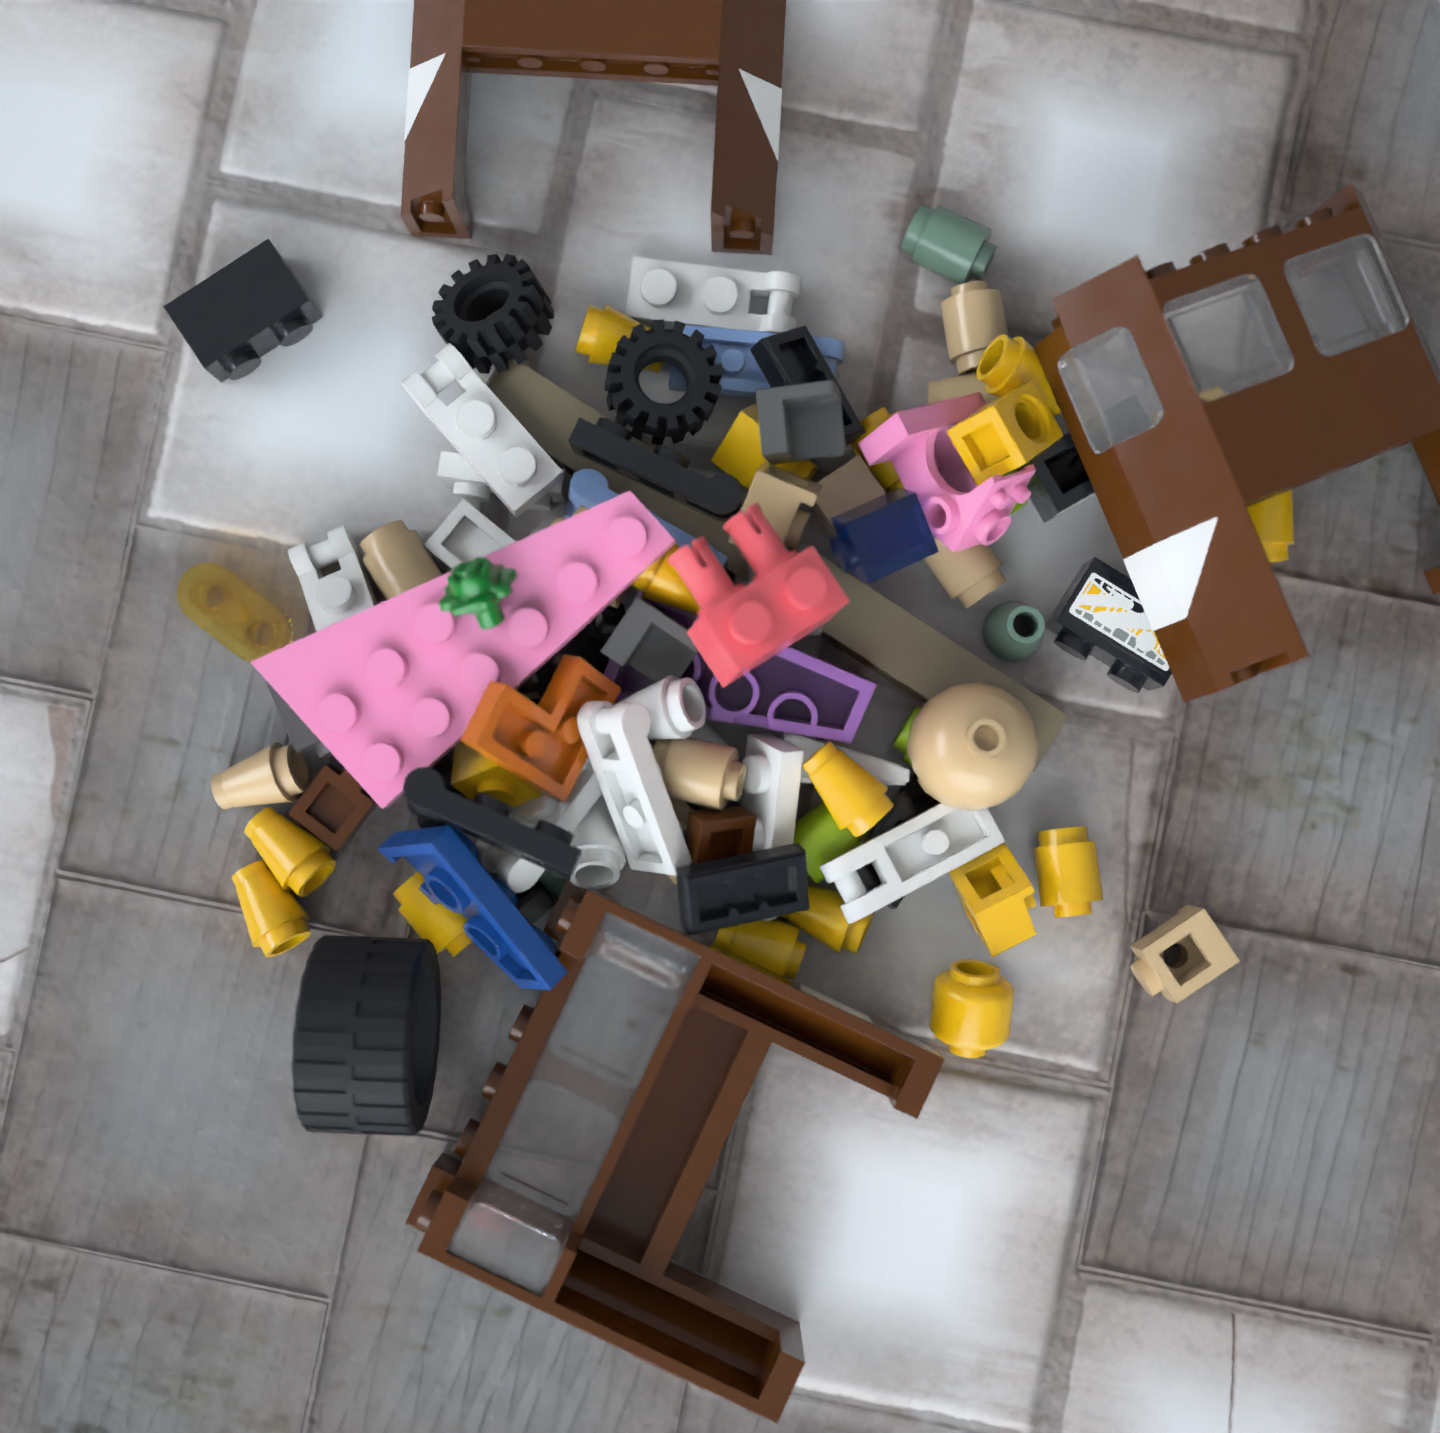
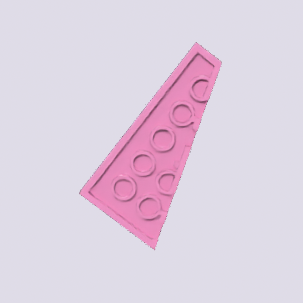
[251,491,677,809]

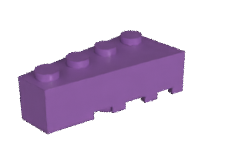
[603,589,877,743]

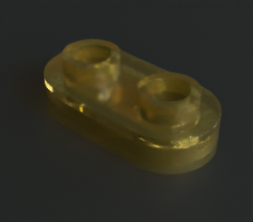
[177,563,293,662]

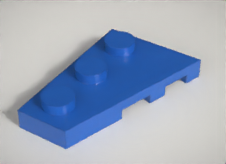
[377,825,568,990]

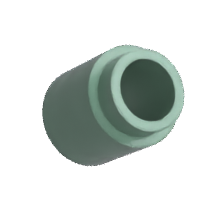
[901,204,997,284]

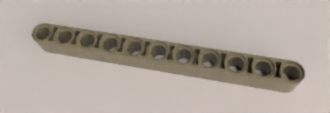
[485,358,1068,771]

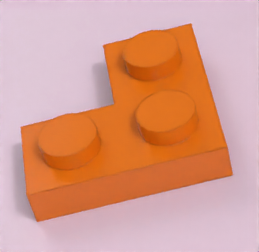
[460,654,622,803]

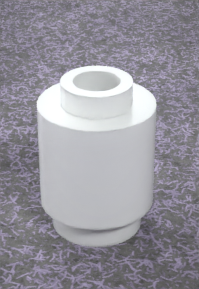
[570,793,626,889]

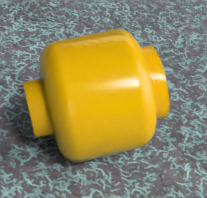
[929,959,1014,1058]

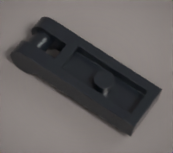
[568,417,742,521]
[403,767,582,880]

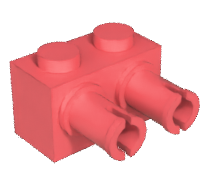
[668,503,850,688]

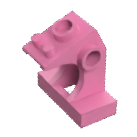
[858,392,1036,553]

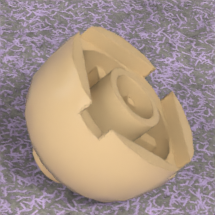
[906,682,1039,811]

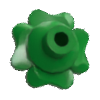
[438,557,518,629]

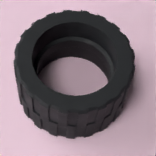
[292,935,441,1136]

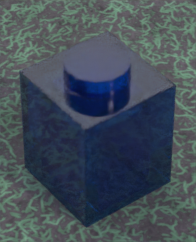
[830,488,939,583]

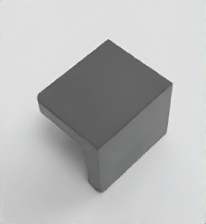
[756,380,846,465]
[601,596,698,683]

